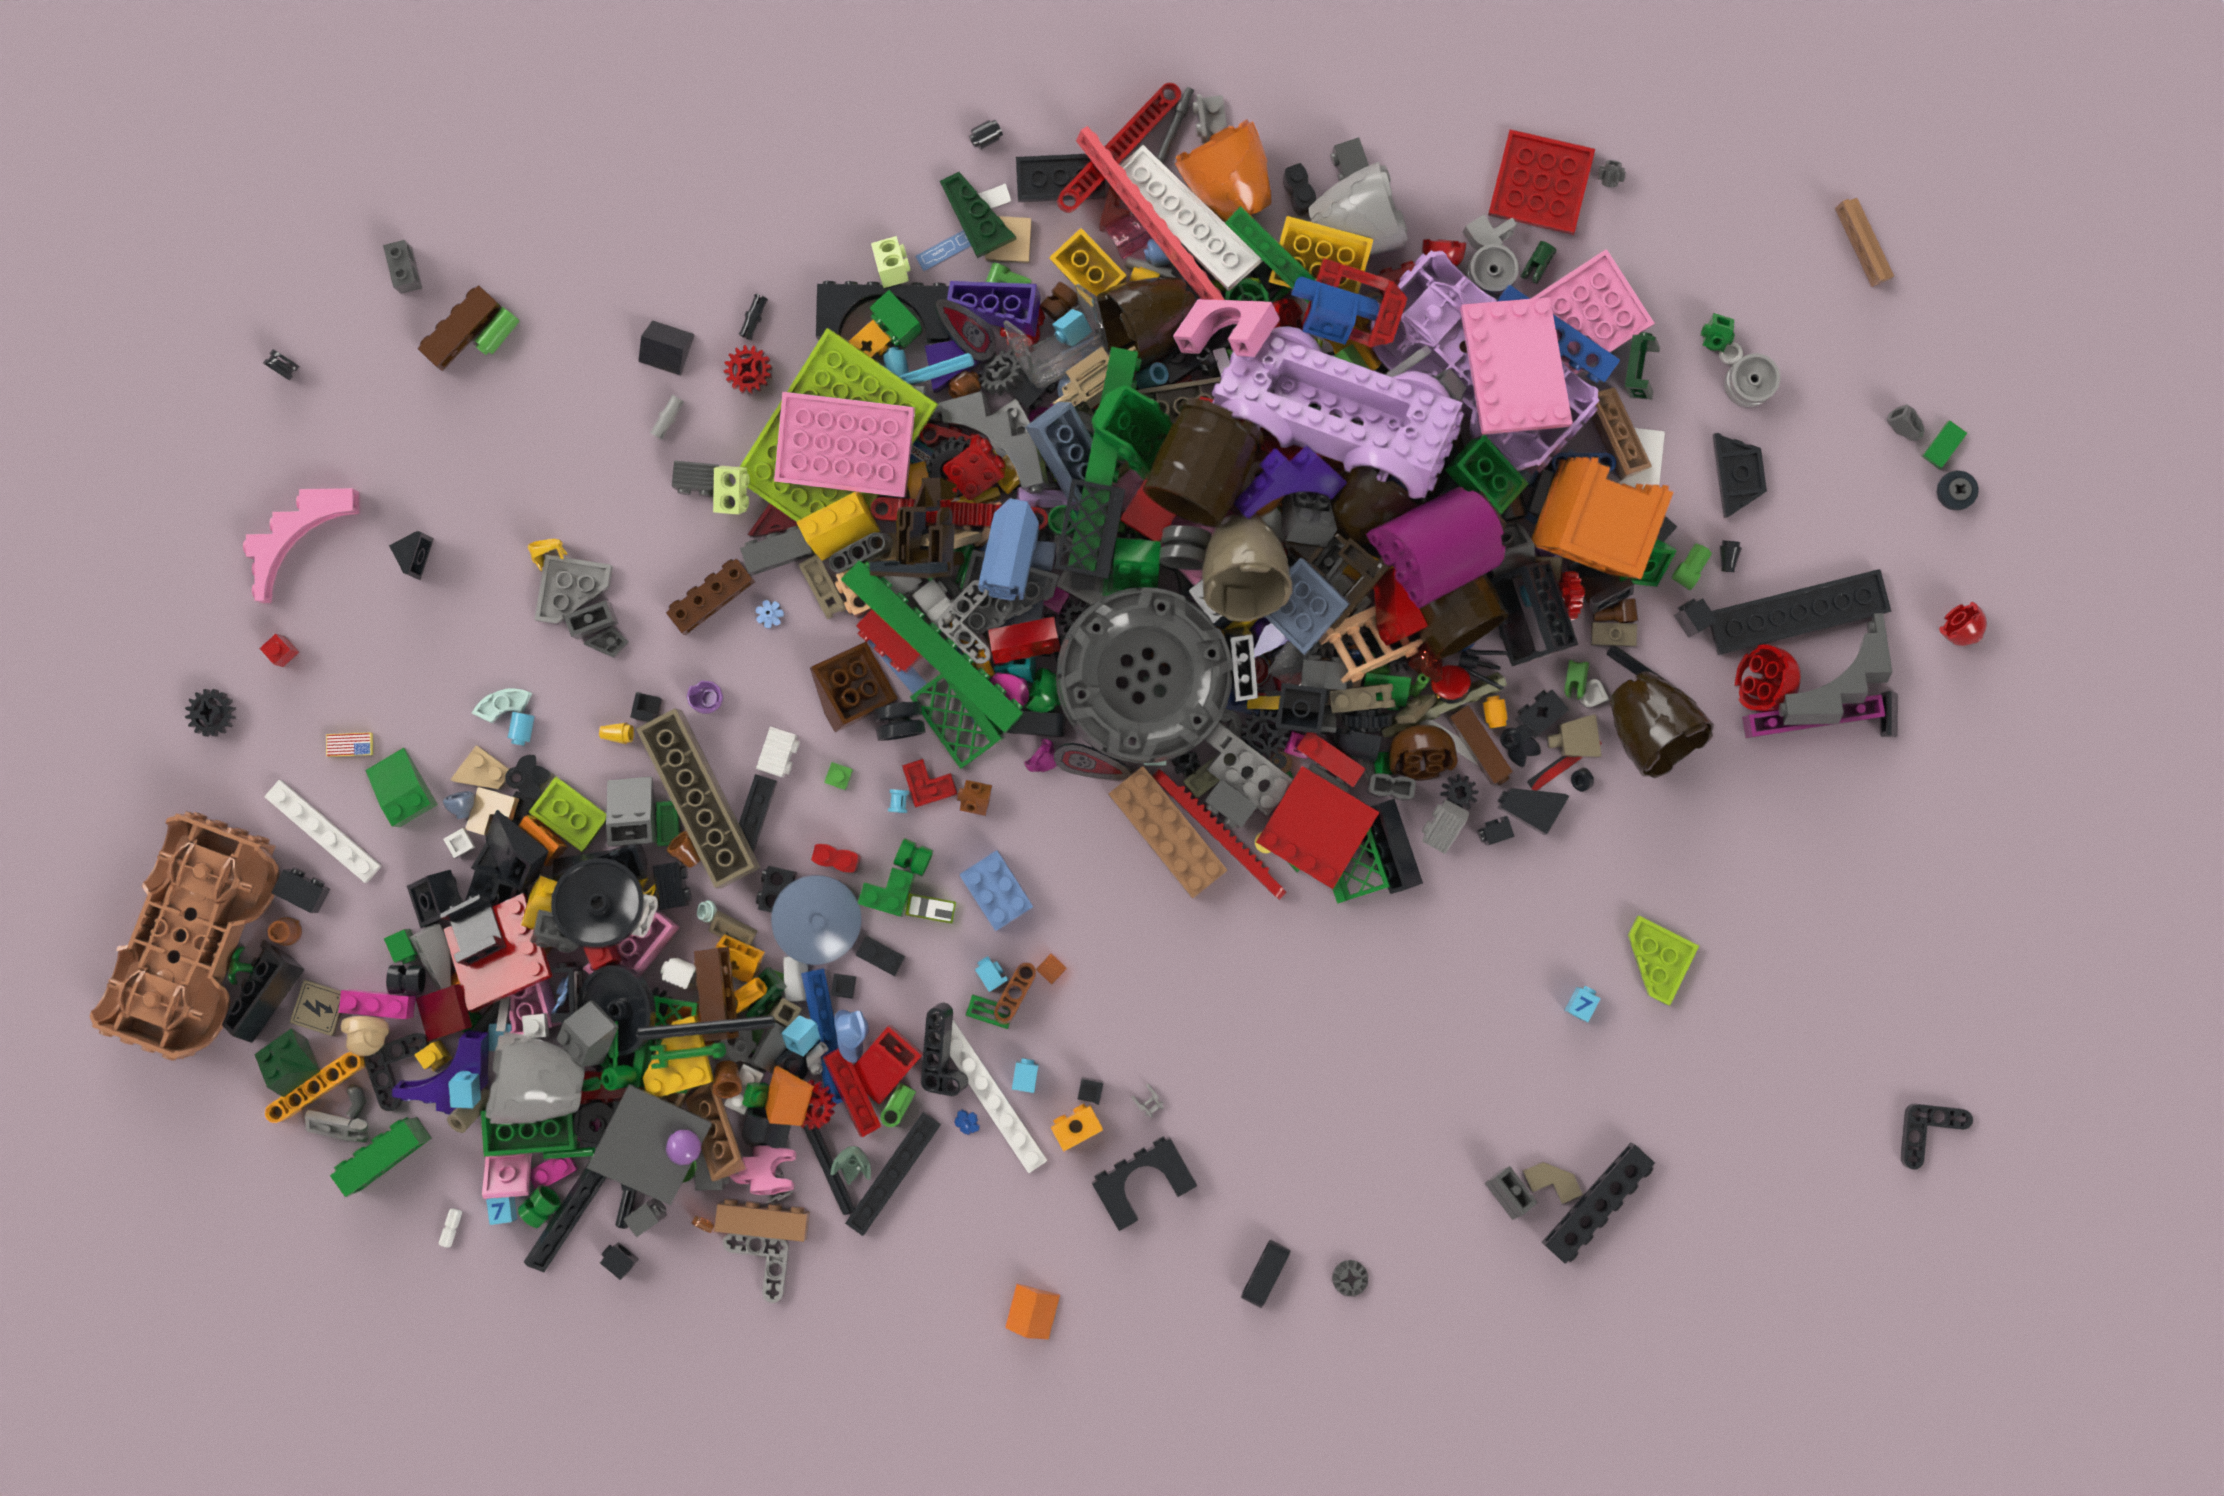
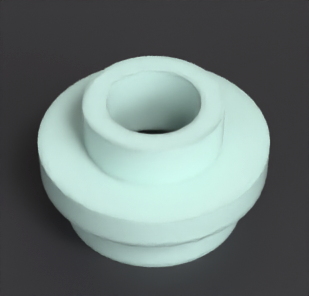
[697,900,717,923]

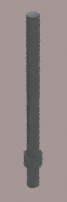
[1157,87,1194,164]

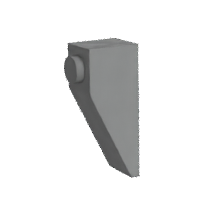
[409,924,451,991]

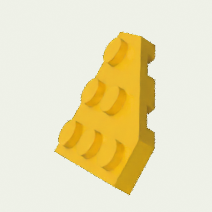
[643,1015,714,1097]

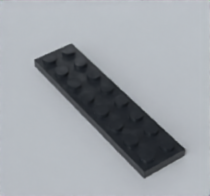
[1710,569,1892,655]

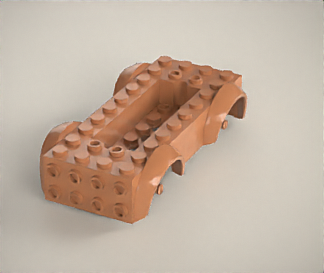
[89,811,280,1061]

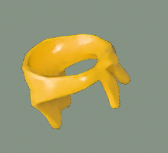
[527,539,568,571]

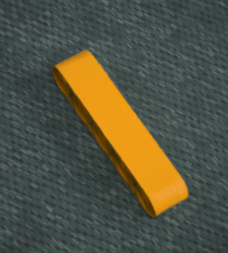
[265,1052,365,1123]

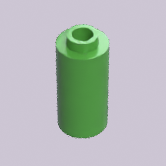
[475,307,520,355]

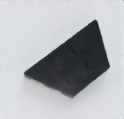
[1712,433,1767,518]

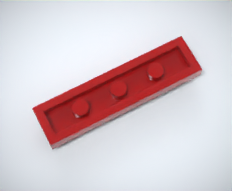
[822,1048,882,1137]

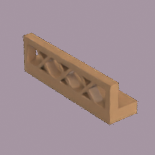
[1835,197,1894,287]

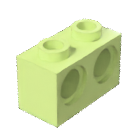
[871,236,911,288]
[713,466,750,515]

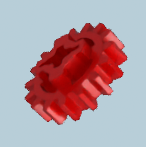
[723,345,773,394]
[1558,571,1585,620]
[801,1079,836,1130]

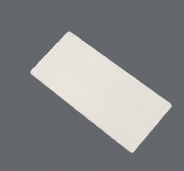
[1619,428,1665,489]

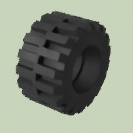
[928,436,971,498]

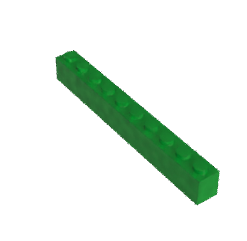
[1068,347,1142,571]
[841,560,1024,734]

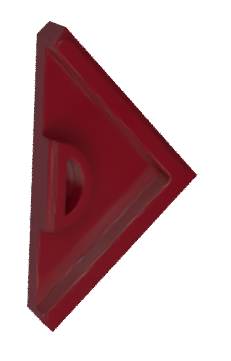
[747,503,798,537]

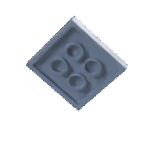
[1265,558,1351,654]

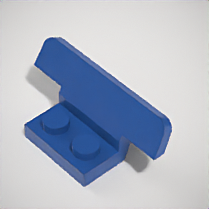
[1291,277,1379,344]

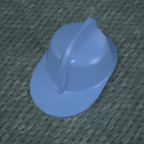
[834,1010,869,1063]

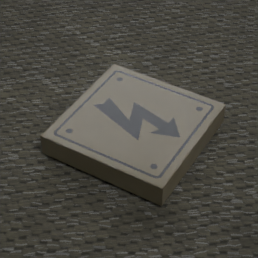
[289,980,342,1036]

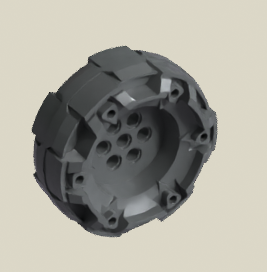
[1056,588,1233,763]

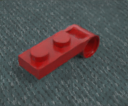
[919,424,983,448]

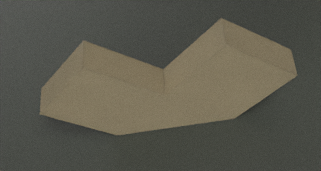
[1522,1162,1583,1204]

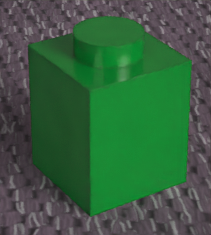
[384,929,418,965]

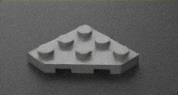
[534,555,613,624]

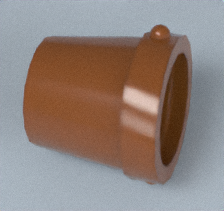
[667,831,701,868]
[267,917,302,946]
[712,1061,742,1098]

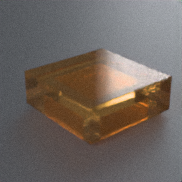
[1036,953,1067,985]

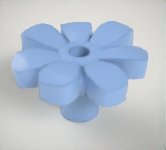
[756,600,784,629]

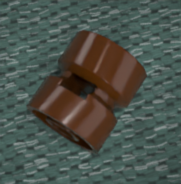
[1040,281,1081,321]

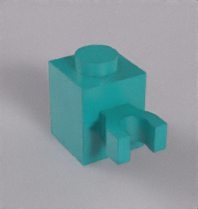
[994,656,1037,683]

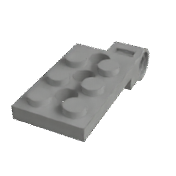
[1205,722,1294,816]

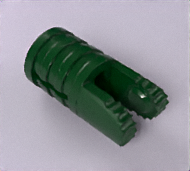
[1520,241,1557,284]

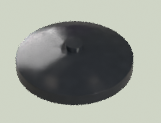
[551,858,644,949]
[578,964,656,1056]

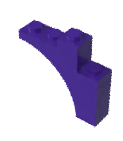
[1233,445,1347,519]
[392,1030,489,1115]

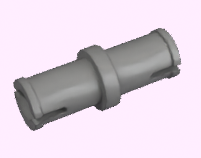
[650,395,684,440]

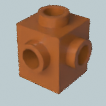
[957,780,992,816]

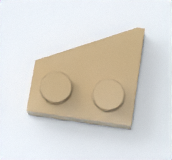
[450,745,509,790]

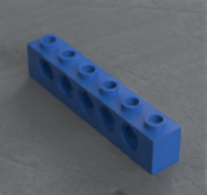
[1496,284,1620,383]

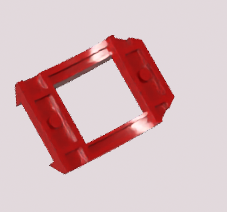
[1302,258,1408,348]

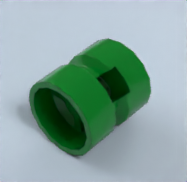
[1048,505,1077,537]
[893,838,934,876]
[518,1185,561,1228]

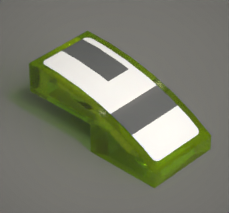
[905,893,956,924]

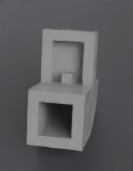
[1463,215,1517,250]

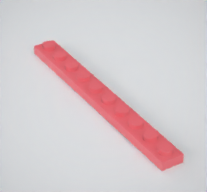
[1076,126,1225,300]

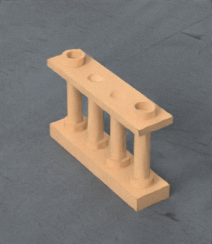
[1318,606,1423,683]

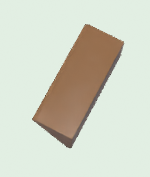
[1591,387,1652,481]
[685,1082,746,1181]

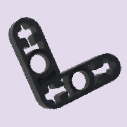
[364,1033,429,1111]
[1901,1103,1973,1170]

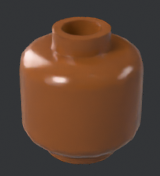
[948,370,981,399]

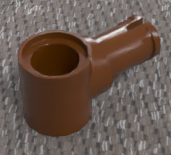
[1592,598,1638,623]

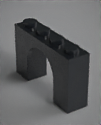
[1092,1136,1197,1231]

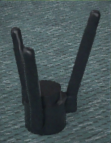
[1458,648,1508,690]

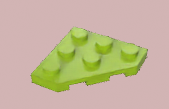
[1628,915,1699,1006]

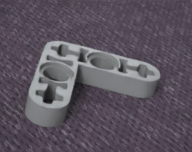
[938,579,992,664]
[723,1233,789,1303]

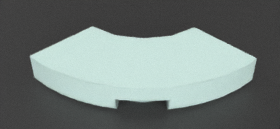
[472,688,533,723]

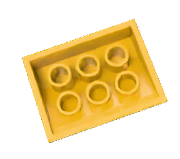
[1269,216,1374,294]

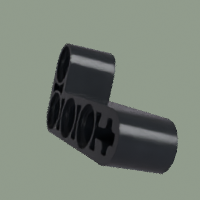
[921,1002,968,1096]

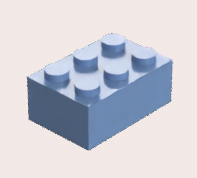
[959,850,1034,931]

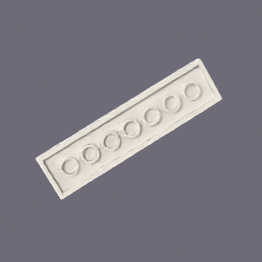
[1120,145,1262,291]

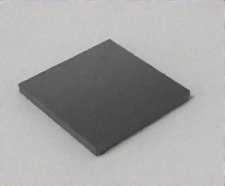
[587,1084,712,1205]

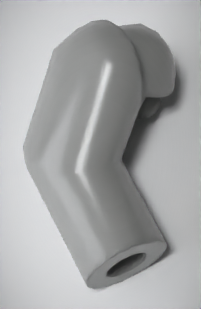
[806,1042,828,1075]

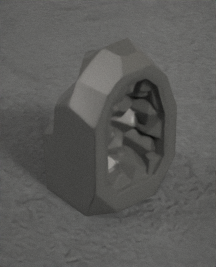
[1886,404,1925,441]

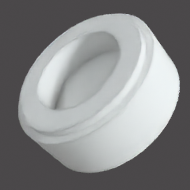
[1719,342,1743,366]

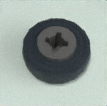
[1936,470,1979,511]

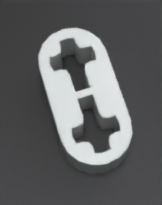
[631,894,658,937]

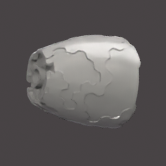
[1308,162,1408,256]
[486,1031,585,1124]

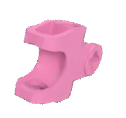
[729,1146,796,1195]

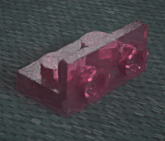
[1105,213,1153,259]

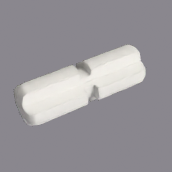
[439,1208,462,1248]

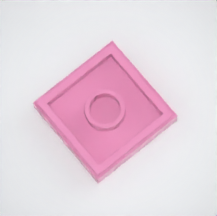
[482,1153,532,1199]

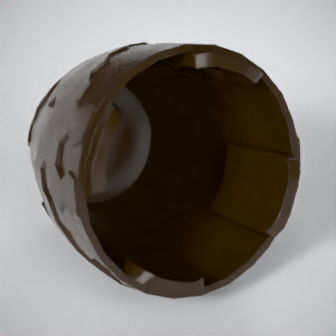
[1094,277,1196,373]
[1330,465,1428,549]
[1610,671,1714,778]

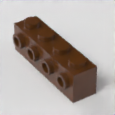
[417,285,502,371]
[666,558,756,636]
[693,947,739,1042]

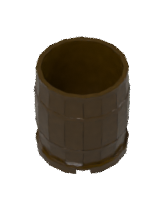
[1143,398,1265,528]
[1417,573,1509,659]

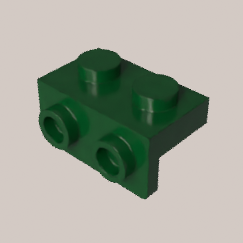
[746,967,787,1018]

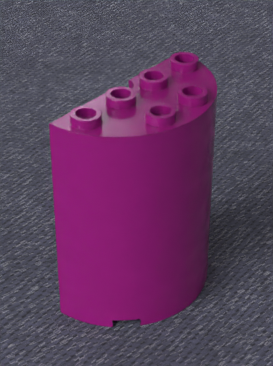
[1367,487,1505,608]

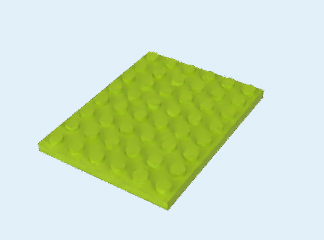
[733,328,939,522]

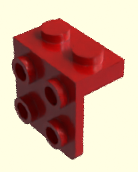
[943,434,1006,500]

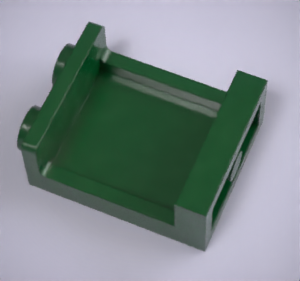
[1625,332,1660,400]

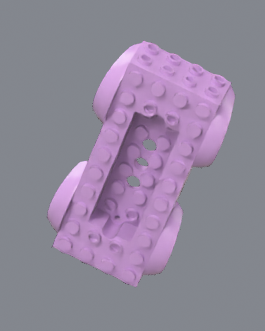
[1367,250,1600,475]
[1212,326,1464,499]

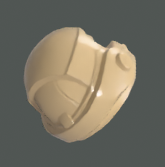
[340,1016,389,1056]

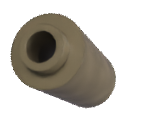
[447,1087,491,1133]

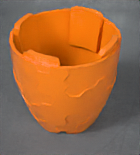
[1174,119,1272,223]

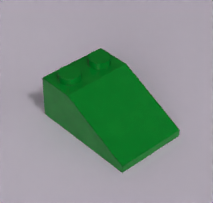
[1444,434,1529,515]
[365,748,438,827]

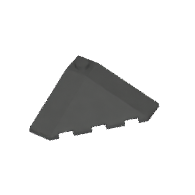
[952,549,1059,642]

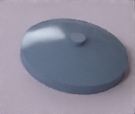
[771,875,861,965]

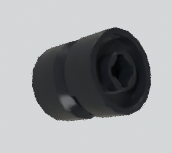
[386,965,426,995]

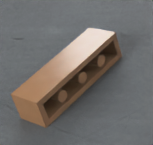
[714,1198,810,1242]

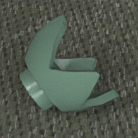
[830,1146,871,1185]

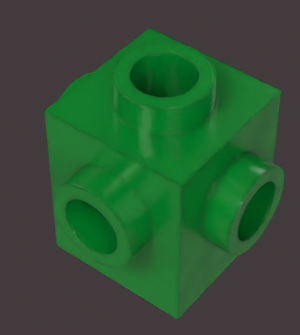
[1700,313,1735,352]

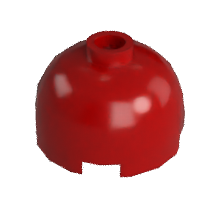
[1422,239,1466,267]
[1939,602,1988,646]

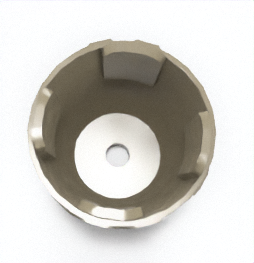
[1202,513,1292,622]

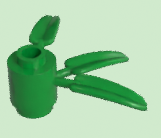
[581,1021,636,1092]

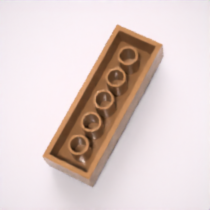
[1108,766,1228,899]

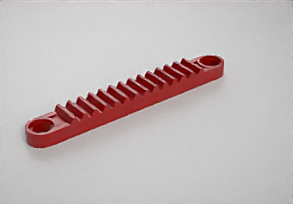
[1057,82,1181,213]
[870,497,1048,531]
[1152,768,1287,900]

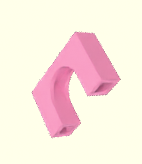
[1173,299,1280,357]

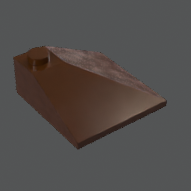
[810,641,898,733]

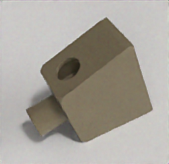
[1546,714,1601,758]

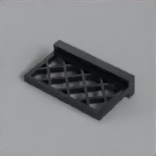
[1055,479,1125,579]

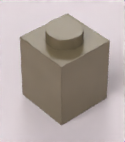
[768,998,802,1028]

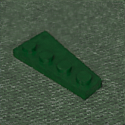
[940,172,1017,259]

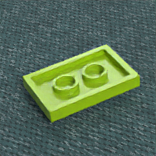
[529,776,606,852]

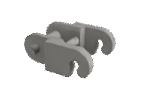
[1131,1084,1164,1118]
[767,1173,794,1204]

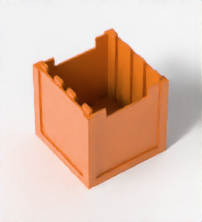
[1531,457,1674,579]

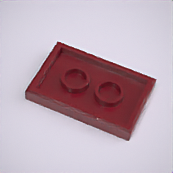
[415,983,472,1041]

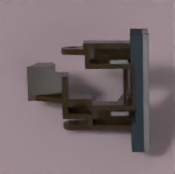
[869,478,965,578]

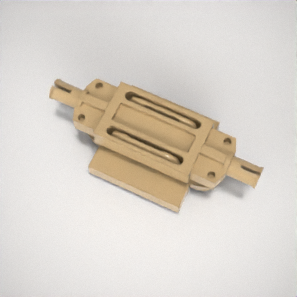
[1053,346,1139,409]

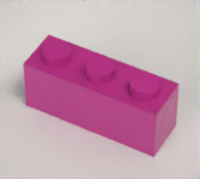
[339,989,416,1019]

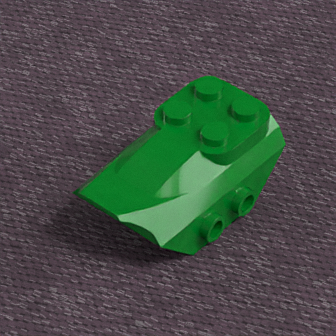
[1092,385,1173,480]

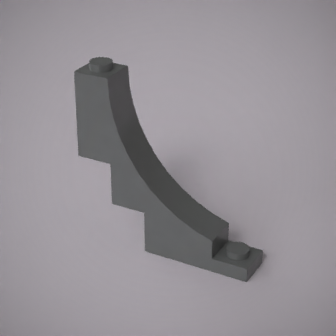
[928,391,1049,494]
[1779,613,1892,725]

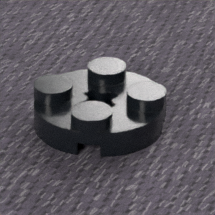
[573,1101,613,1148]

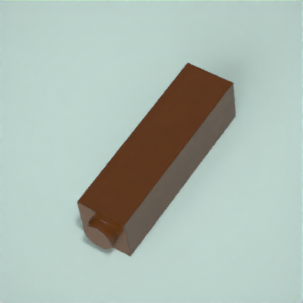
[1447,705,1513,786]

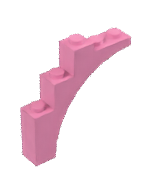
[243,488,359,603]

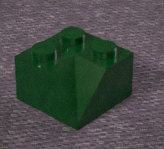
[254,1028,320,1097]

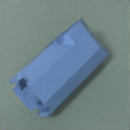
[978,498,1039,601]

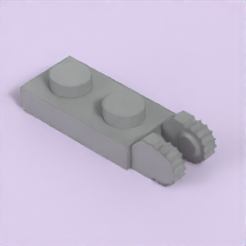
[305,1109,369,1143]

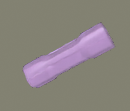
[1016,487,1079,511]

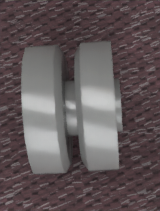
[1465,244,1519,298]
[1724,353,1781,408]

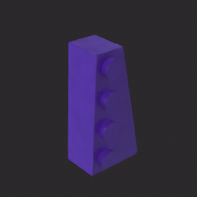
[947,281,1041,336]

